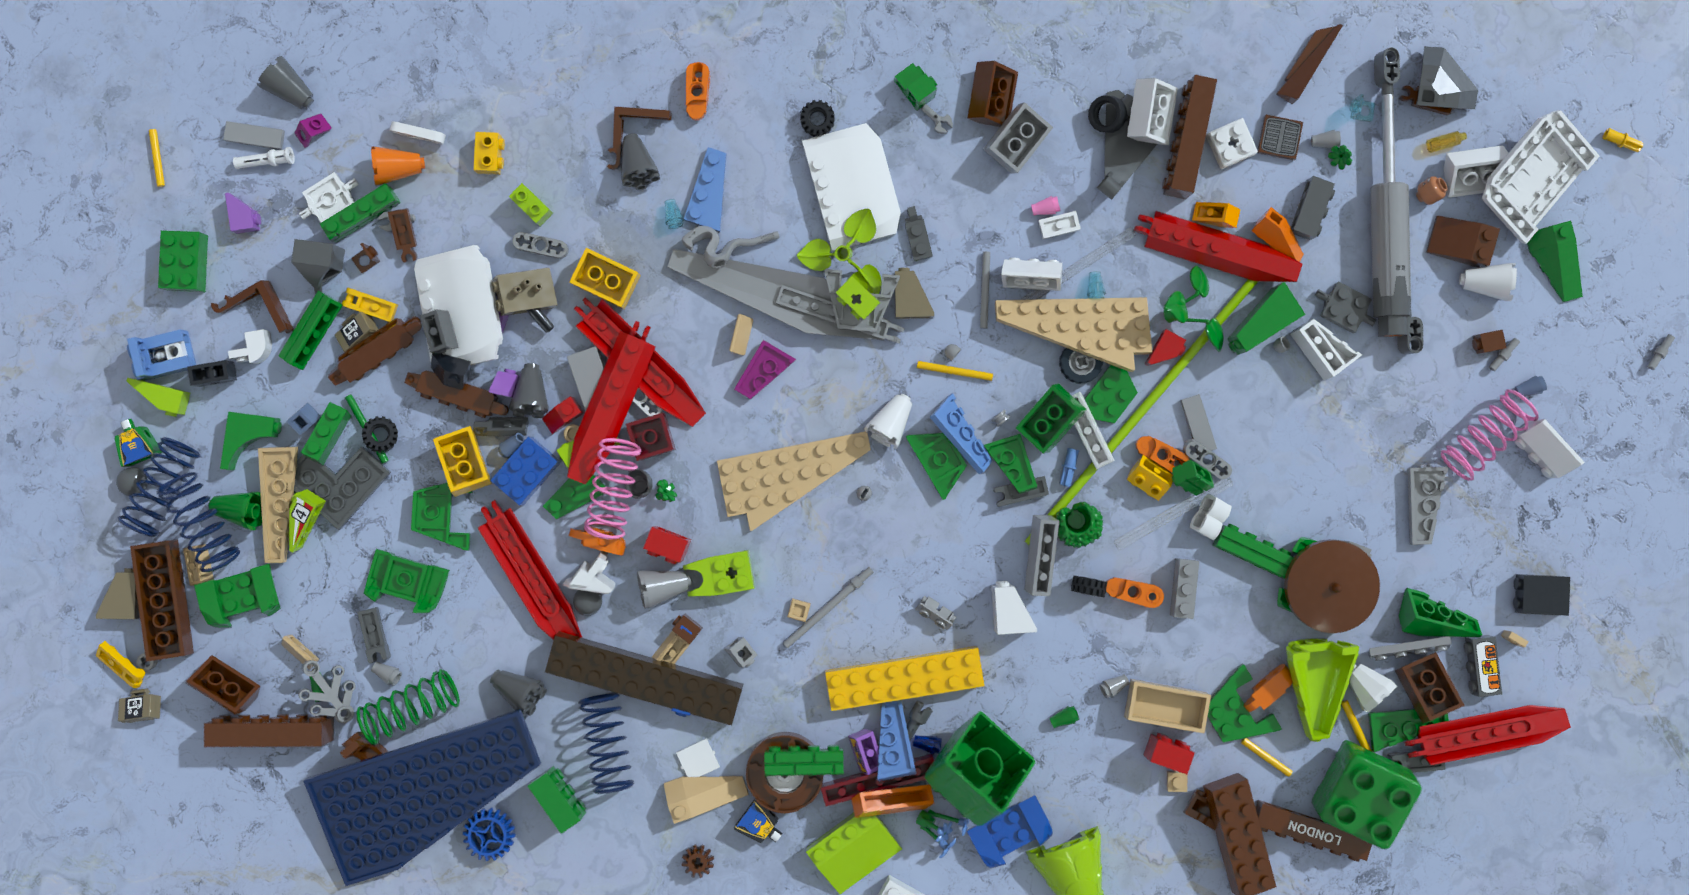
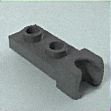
[993,476,1049,507]
[357,607,391,663]
[1387,751,1445,773]

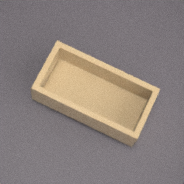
[1124,679,1211,734]

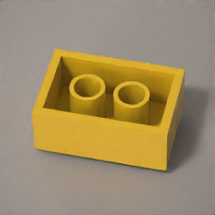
[569,248,641,310]
[433,426,492,497]

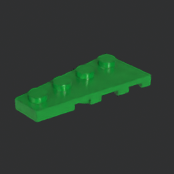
[1368,709,1449,752]

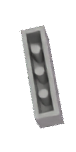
[1024,515,1059,596]

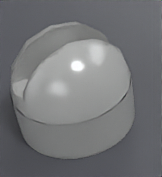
[1273,336,1290,353]
[945,344,961,361]
[857,486,872,501]

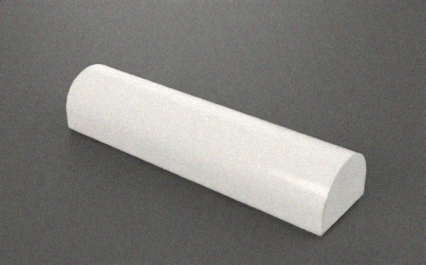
[1072,391,1115,469]

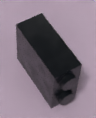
[1513,574,1570,616]

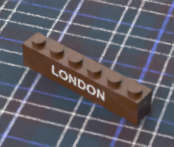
[1256,800,1372,862]

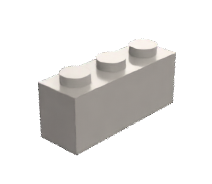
[1170,558,1199,619]

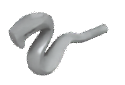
[682,226,779,269]

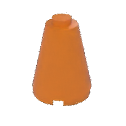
[371,146,425,185]

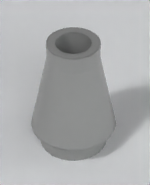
[1311,130,1341,148]
[371,662,402,686]
[1099,674,1130,698]

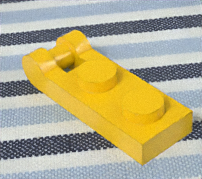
[342,287,398,322]
[95,641,145,688]

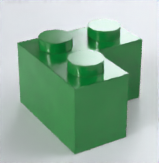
[894,63,937,111]

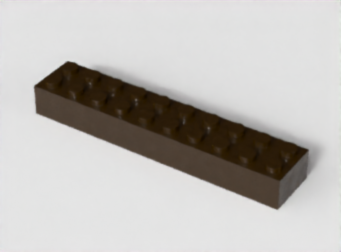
[545,631,744,726]

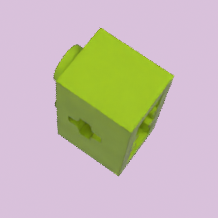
[509,183,553,227]
[836,276,880,320]

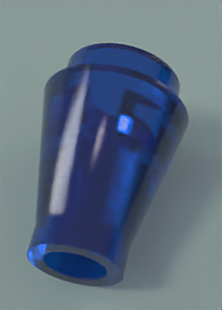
[913,735,942,755]

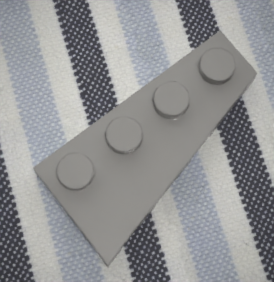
[1408,467,1448,545]

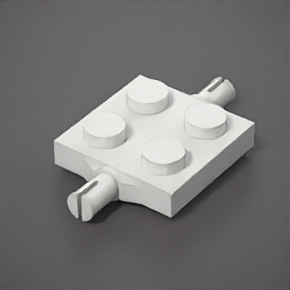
[299,172,359,222]

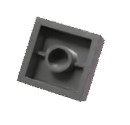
[291,239,345,294]

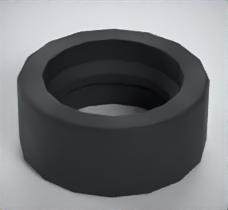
[1088,95,1127,133]

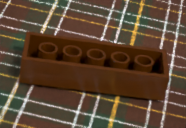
[1162,75,1217,200]
[130,540,194,662]
[204,714,334,747]
[1203,773,1276,895]

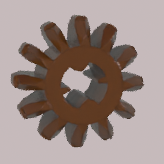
[682,844,714,878]

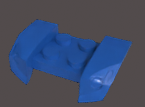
[967,795,1053,868]

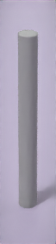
[980,252,990,329]

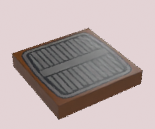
[1257,114,1303,160]

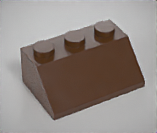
[967,61,1018,127]
[186,655,260,715]

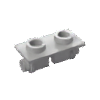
[915,596,956,630]

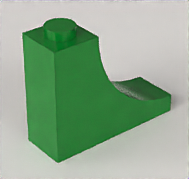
[220,412,282,470]

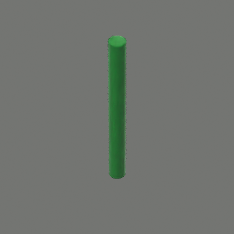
[345,394,389,464]

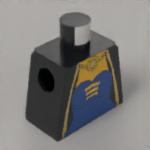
[734,799,782,843]

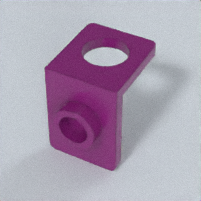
[294,114,331,148]

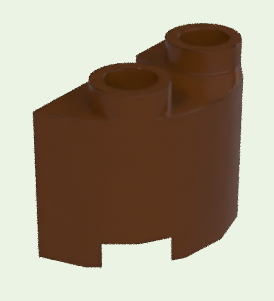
[1183,789,1215,830]

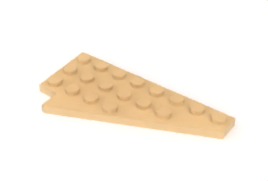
[717,431,871,531]

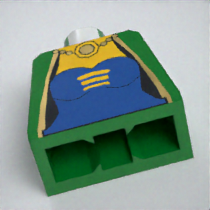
[114,419,163,467]

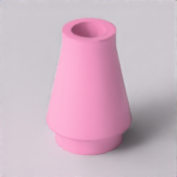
[1031,196,1060,216]

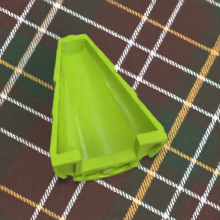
[1286,638,1359,742]
[1026,826,1104,895]

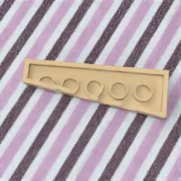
[258,447,298,563]

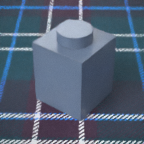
[286,403,321,435]

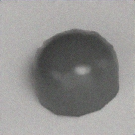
[116,467,148,496]
[624,468,653,499]
[573,590,602,616]

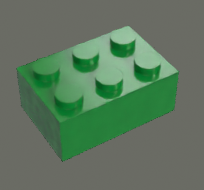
[158,230,208,292]
[1016,384,1087,454]
[528,766,587,834]

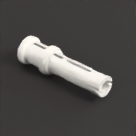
[233,147,295,169]

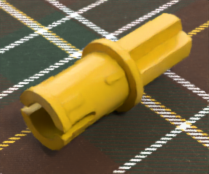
[1602,128,1644,152]

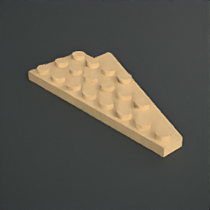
[995,297,1152,372]

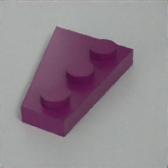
[734,340,796,399]

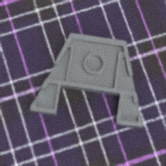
[825,269,900,332]

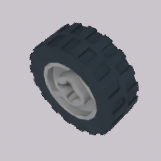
[1059,348,1103,384]

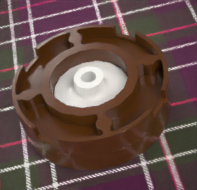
[746,732,824,813]

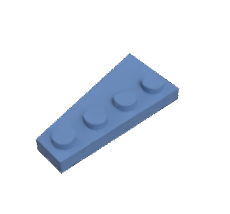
[684,147,727,232]
[930,393,993,474]
[877,700,916,781]

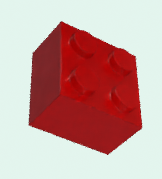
[643,526,692,564]
[1143,732,1195,775]

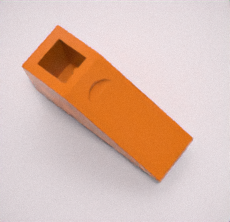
[1252,207,1304,262]

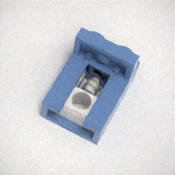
[127,329,196,381]

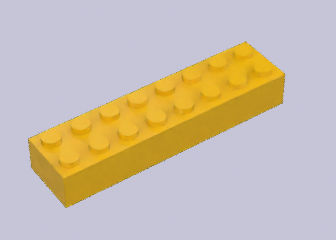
[825,646,984,711]

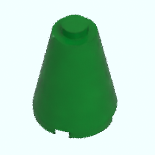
[208,492,262,530]

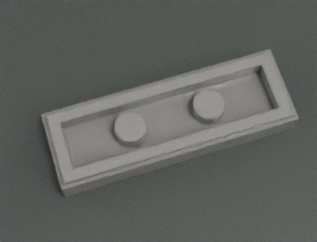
[223,121,285,150]
[1180,394,1217,455]

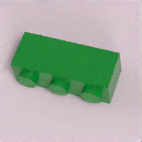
[301,402,352,465]

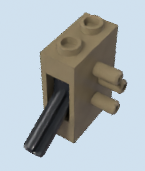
[491,268,557,333]

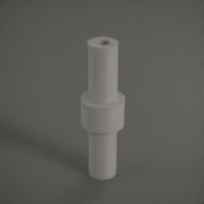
[1647,334,1675,370]
[1489,338,1520,371]

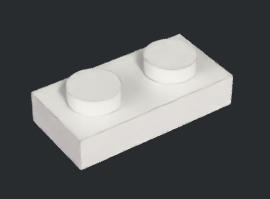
[1038,211,1081,239]

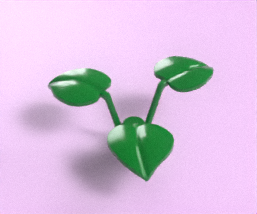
[1163,265,1224,352]

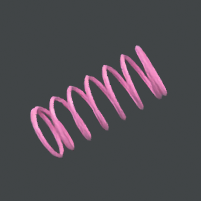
[1441,389,1539,481]
[584,438,641,539]

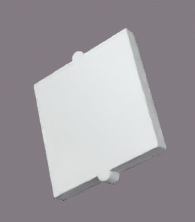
[676,738,720,777]

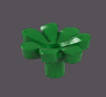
[1328,145,1352,170]
[655,479,677,502]

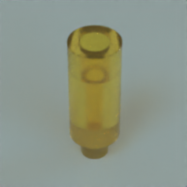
[1426,131,1467,153]

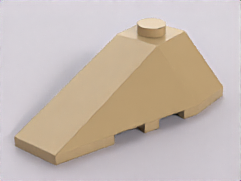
[664,776,749,824]

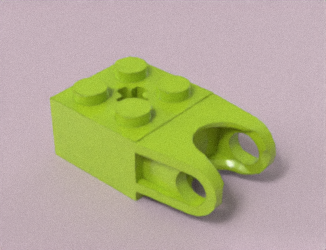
[683,550,755,596]

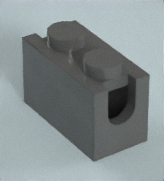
[420,309,459,353]

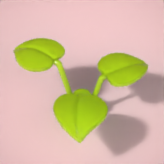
[797,209,881,294]

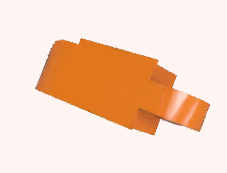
[686,62,710,121]
[1135,436,1190,474]
[569,526,626,555]
[1106,577,1164,608]
[1243,664,1293,712]

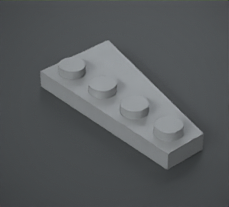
[1369,636,1451,661]

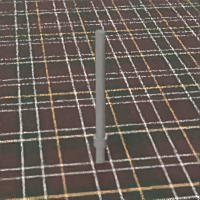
[783,567,874,648]

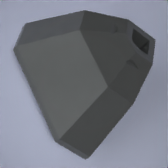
[1416,46,1478,109]

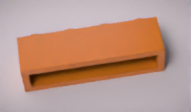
[852,784,934,818]

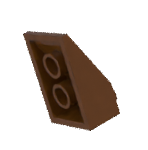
[1426,216,1500,268]

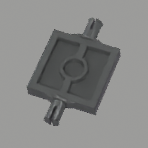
[1315,281,1377,334]

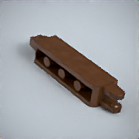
[328,316,422,386]
[404,370,509,418]

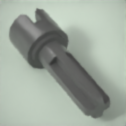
[906,701,933,741]

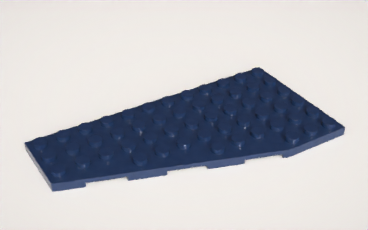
[303,709,541,886]

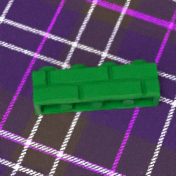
[320,183,401,243]
[278,290,343,370]
[1212,524,1294,579]
[764,745,844,776]

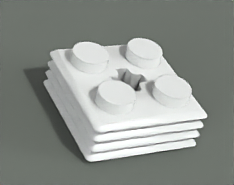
[1206,118,1258,169]

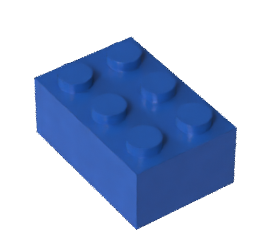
[490,436,561,506]

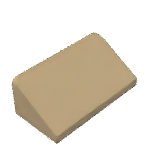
[729,314,753,355]
[183,544,214,586]
[652,631,690,664]
[282,635,319,670]

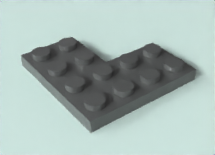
[294,447,392,530]

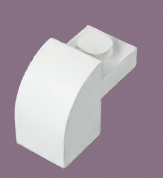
[228,329,272,364]

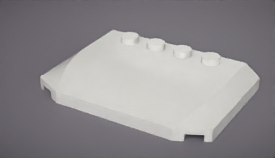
[1482,110,1600,244]
[802,123,901,252]
[414,245,503,365]

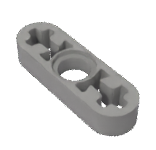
[513,232,569,259]
[1183,439,1232,479]

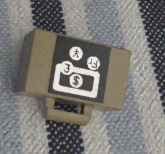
[335,312,379,352]
[118,688,161,723]

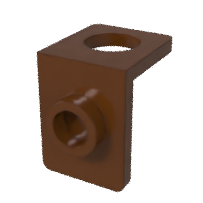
[352,243,380,273]

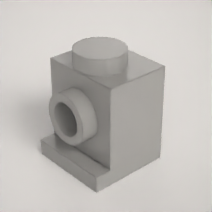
[724,637,757,668]

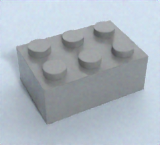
[983,102,1053,174]

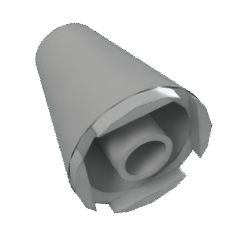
[637,570,691,609]

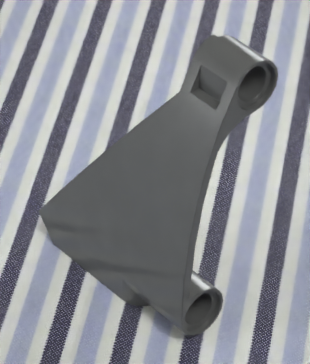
[1097,90,1157,200]

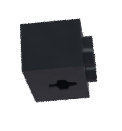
[187,360,237,387]

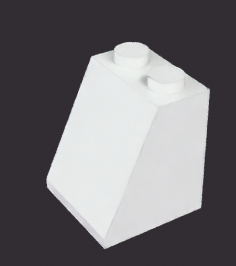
[991,581,1037,635]

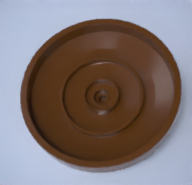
[1284,539,1380,633]

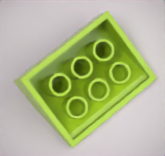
[806,813,902,894]

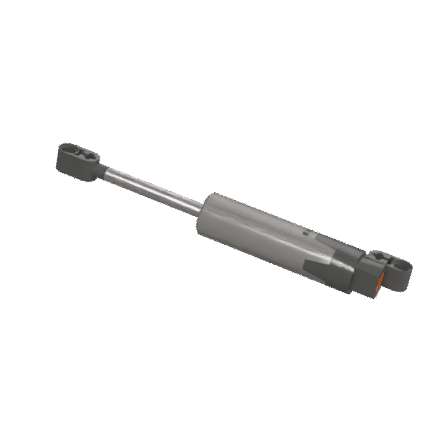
[1370,47,1424,355]

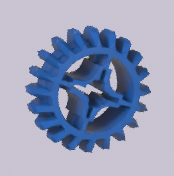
[462,808,516,861]

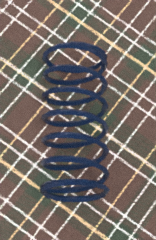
[117,437,201,537]
[157,472,240,572]
[578,693,634,794]

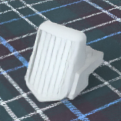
[563,551,616,594]

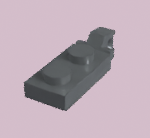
[905,206,933,261]
[473,417,529,436]

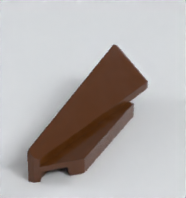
[1276,24,1343,104]

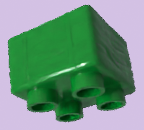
[925,711,1035,826]
[1311,740,1422,849]

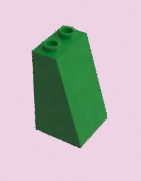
[1227,282,1305,355]

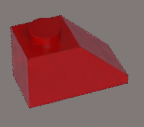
[1145,329,1186,366]
[542,396,584,434]

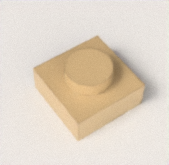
[1167,771,1188,792]

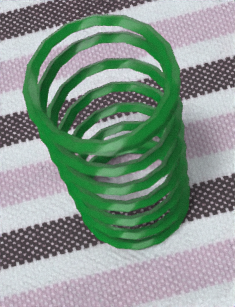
[356,669,460,745]

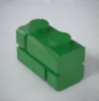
[1172,459,1214,496]

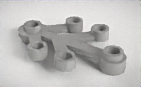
[298,660,356,723]

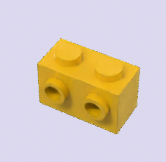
[474,132,505,175]
[1126,455,1173,501]

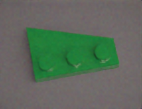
[984,434,1038,494]
[543,474,607,519]

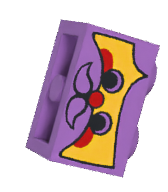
[848,729,879,775]

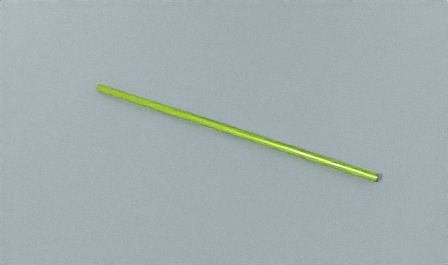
[1024,279,1259,545]

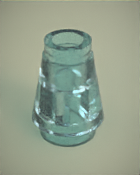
[664,199,684,229]
[1087,271,1106,299]

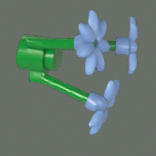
[916,809,969,858]

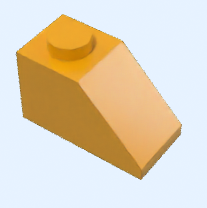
[1192,202,1241,228]

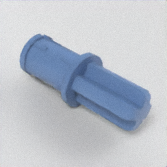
[1060,448,1079,487]

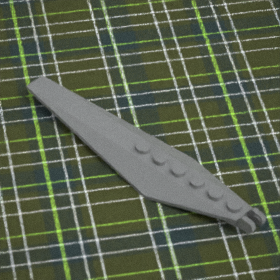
[667,249,905,344]

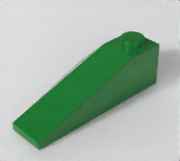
[1527,221,1583,302]
[1398,588,1482,637]

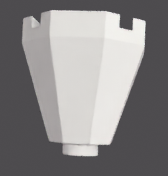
[1349,664,1397,712]

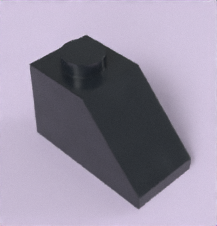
[431,353,471,390]

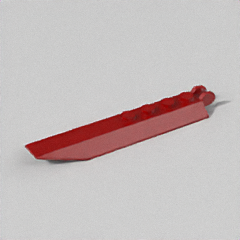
[1134,211,1303,282]
[574,297,706,427]
[567,321,656,485]
[478,500,583,640]
[1404,705,1571,765]

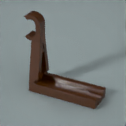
[607,106,672,170]
[211,280,294,333]

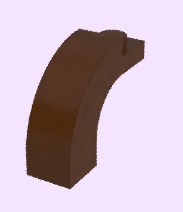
[340,732,389,760]

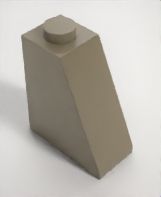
[894,268,934,319]
[96,568,140,619]

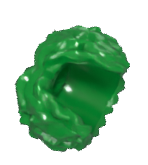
[1055,502,1103,548]

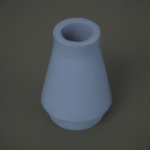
[1515,376,1547,396]
[498,433,525,459]

